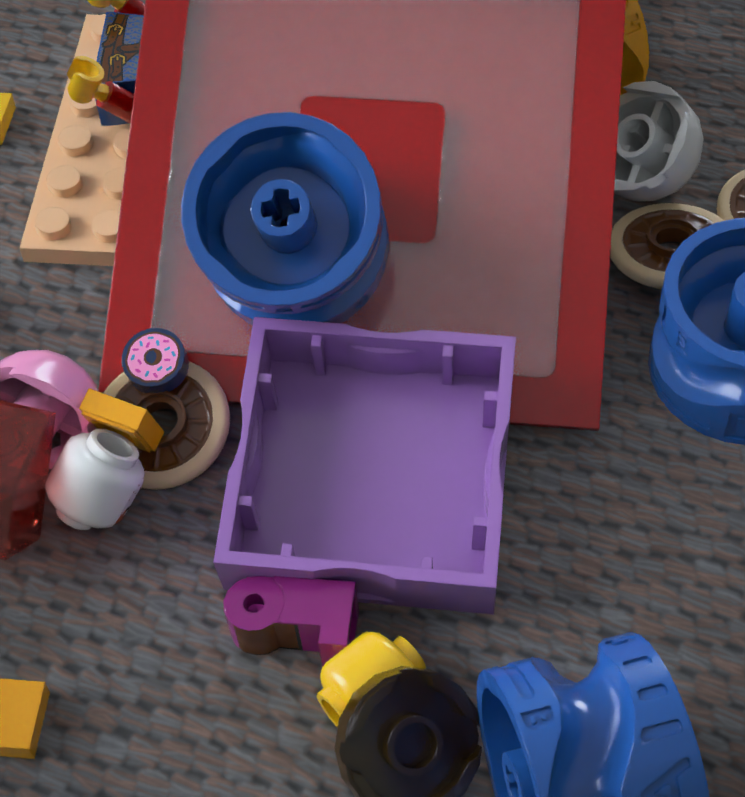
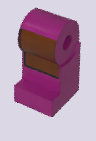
[223,576,359,667]

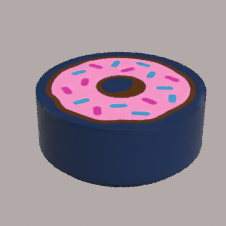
[122,328,189,394]

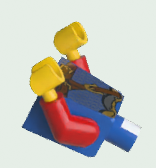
[67,0,145,126]

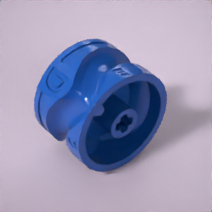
[181,112,389,325]
[648,218,745,445]
[476,632,710,797]

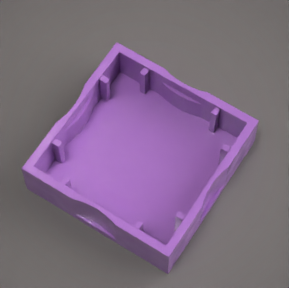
[213,317,516,615]

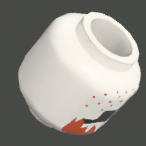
[45,429,145,530]

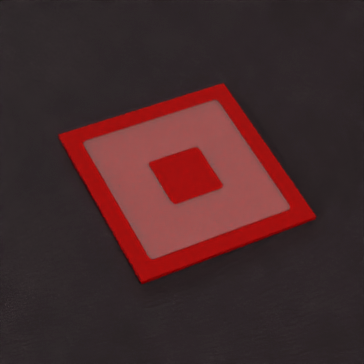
[98,0,626,431]

